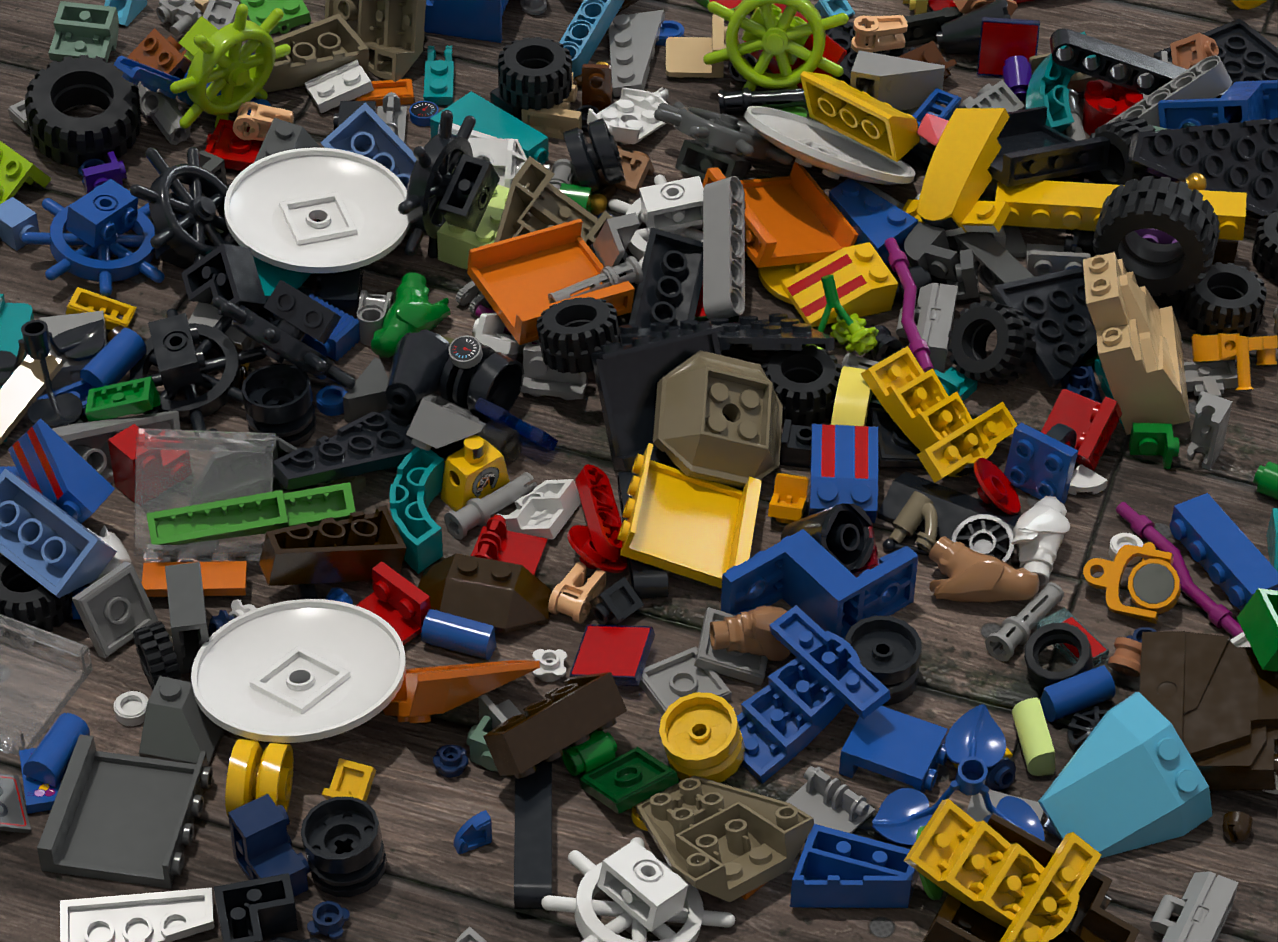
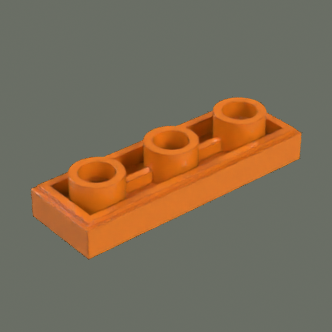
[142,561,248,597]

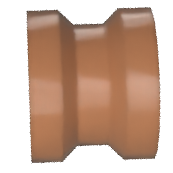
[1107,637,1142,677]

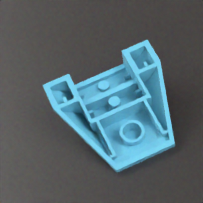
[1038,692,1213,858]

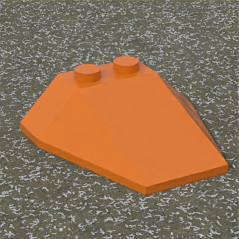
[383,660,540,723]

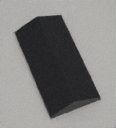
[628,227,703,329]
[878,472,1021,560]

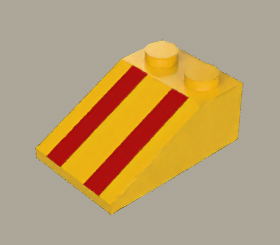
[781,242,899,328]

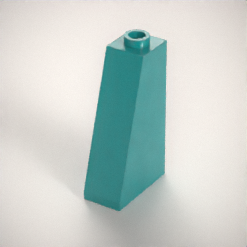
[430,91,549,165]

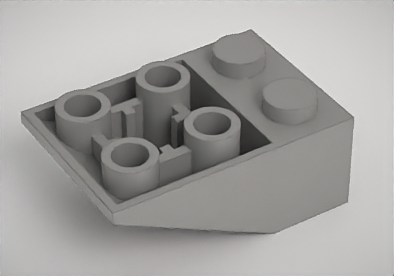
[850,50,945,115]

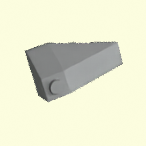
[406,393,486,451]
[52,411,182,484]

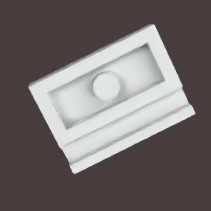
[304,60,374,113]

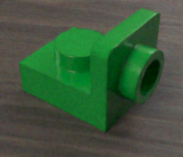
[1129,423,1179,469]

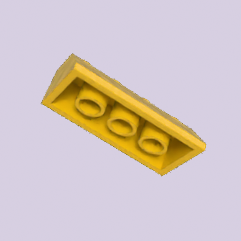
[800,71,921,162]

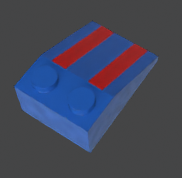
[8,418,115,524]
[809,424,878,523]

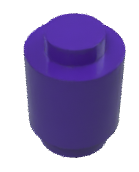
[1002,56,1032,101]

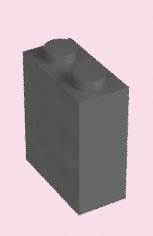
[165,562,209,674]

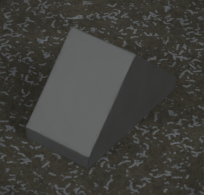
[343,358,389,423]

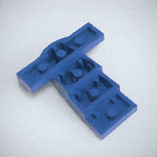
[736,605,891,784]

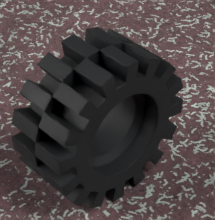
[133,621,182,690]

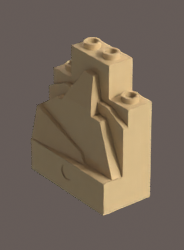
[1083,252,1190,435]

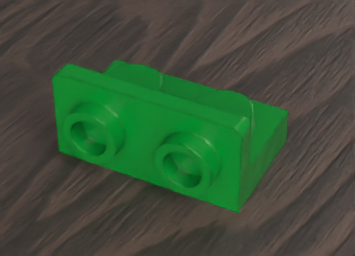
[85,376,161,422]

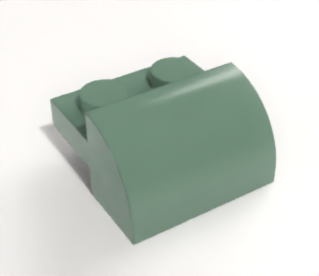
[48,1,119,62]

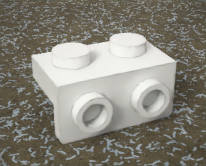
[472,313,532,358]

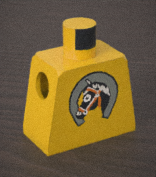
[441,435,510,512]

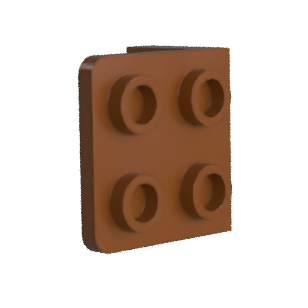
[127,28,191,76]

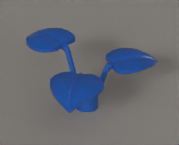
[872,704,1045,846]

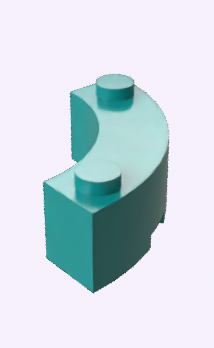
[1026,32,1096,133]
[390,447,445,574]

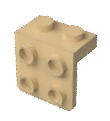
[666,15,729,78]

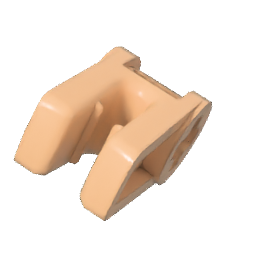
[851,15,908,53]
[233,102,294,141]
[548,562,606,624]

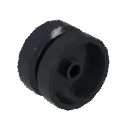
[563,118,626,193]
[845,616,922,706]

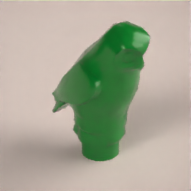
[371,273,451,358]

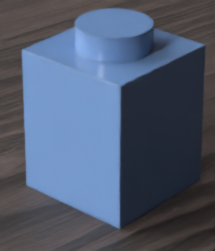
[0,197,39,251]

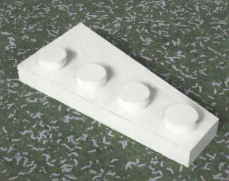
[60,888,214,942]

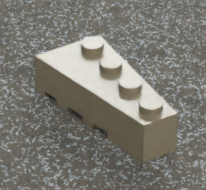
[253,14,369,93]

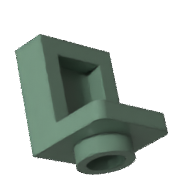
[466,715,498,771]

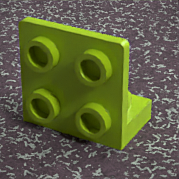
[0,141,51,204]

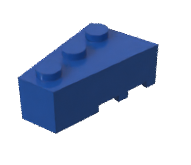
[829,178,918,267]
[790,824,918,908]

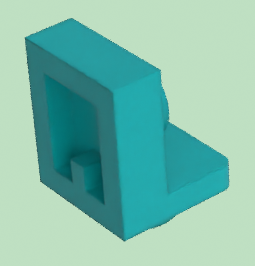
[935,366,978,401]

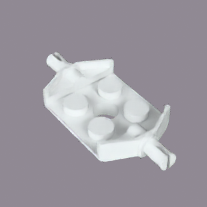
[587,87,669,145]
[468,138,550,188]

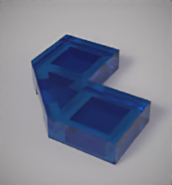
[474,397,558,451]

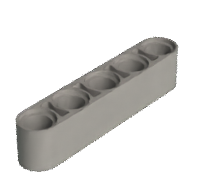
[1104,55,1232,127]
[703,176,745,320]

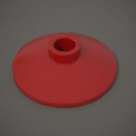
[974,458,1021,515]
[567,525,627,573]

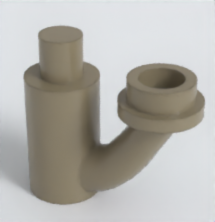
[889,491,938,553]

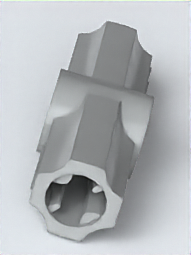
[137,81,192,145]

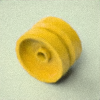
[659,692,745,783]
[225,739,294,818]

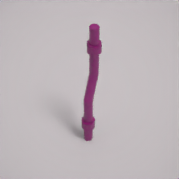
[884,237,935,373]
[1116,502,1243,637]

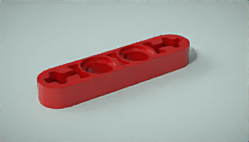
[575,464,623,561]

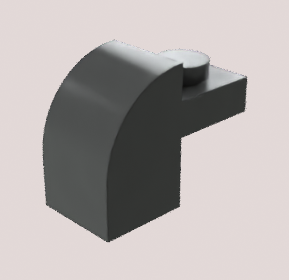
[904,222,960,282]

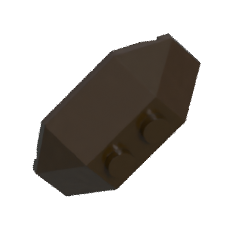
[418,553,552,633]

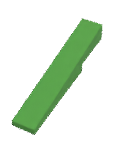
[146,482,356,548]

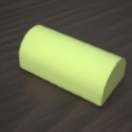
[1012,697,1056,776]

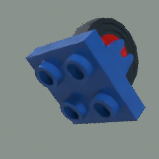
[1004,423,1078,504]

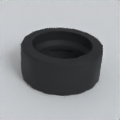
[1024,623,1093,689]

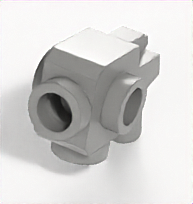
[156,0,202,36]

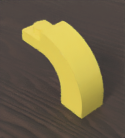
[831,366,873,426]

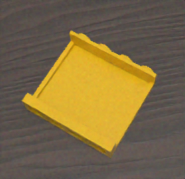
[618,443,762,589]

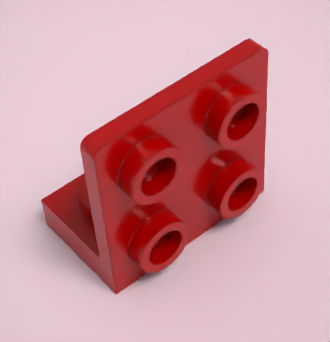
[1041,389,1122,471]
[356,562,431,646]

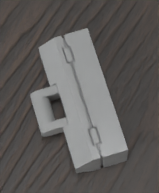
[896,283,958,372]
[1150,871,1239,942]

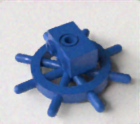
[21,179,165,297]

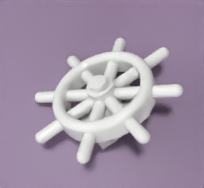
[609,174,704,267]
[541,837,735,942]

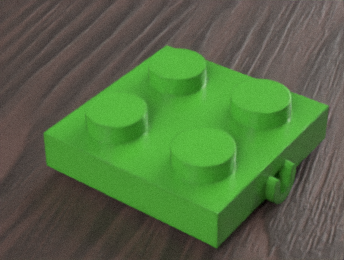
[239,0,311,35]

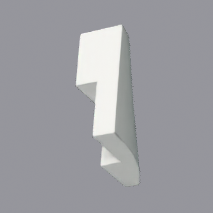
[496,479,581,539]

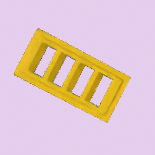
[65,287,137,330]

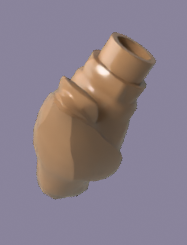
[929,536,1040,602]
[709,605,791,661]

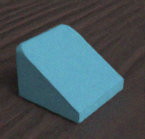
[814,0,855,17]

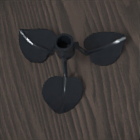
[0,319,105,429]

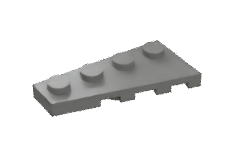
[609,10,665,97]

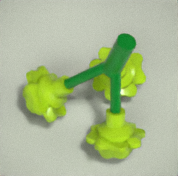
[806,275,879,355]

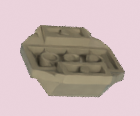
[653,350,783,489]

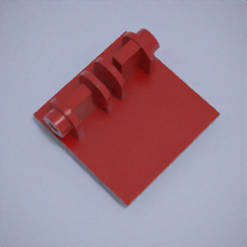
[471,515,548,575]

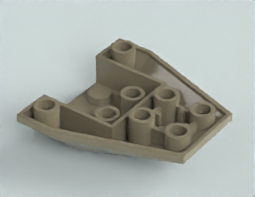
[636,776,814,902]

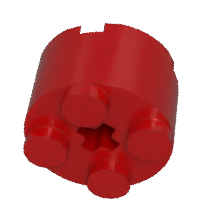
[1082,79,1143,136]

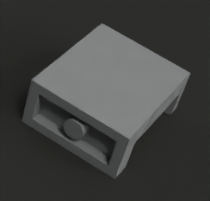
[40,311,107,391]

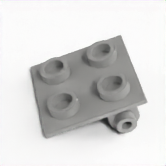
[786,766,875,839]

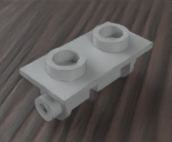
[377,92,407,143]

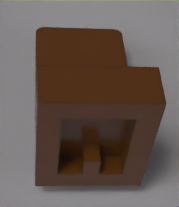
[582,64,612,112]

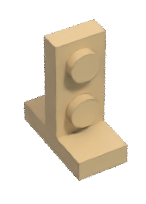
[521,72,582,140]

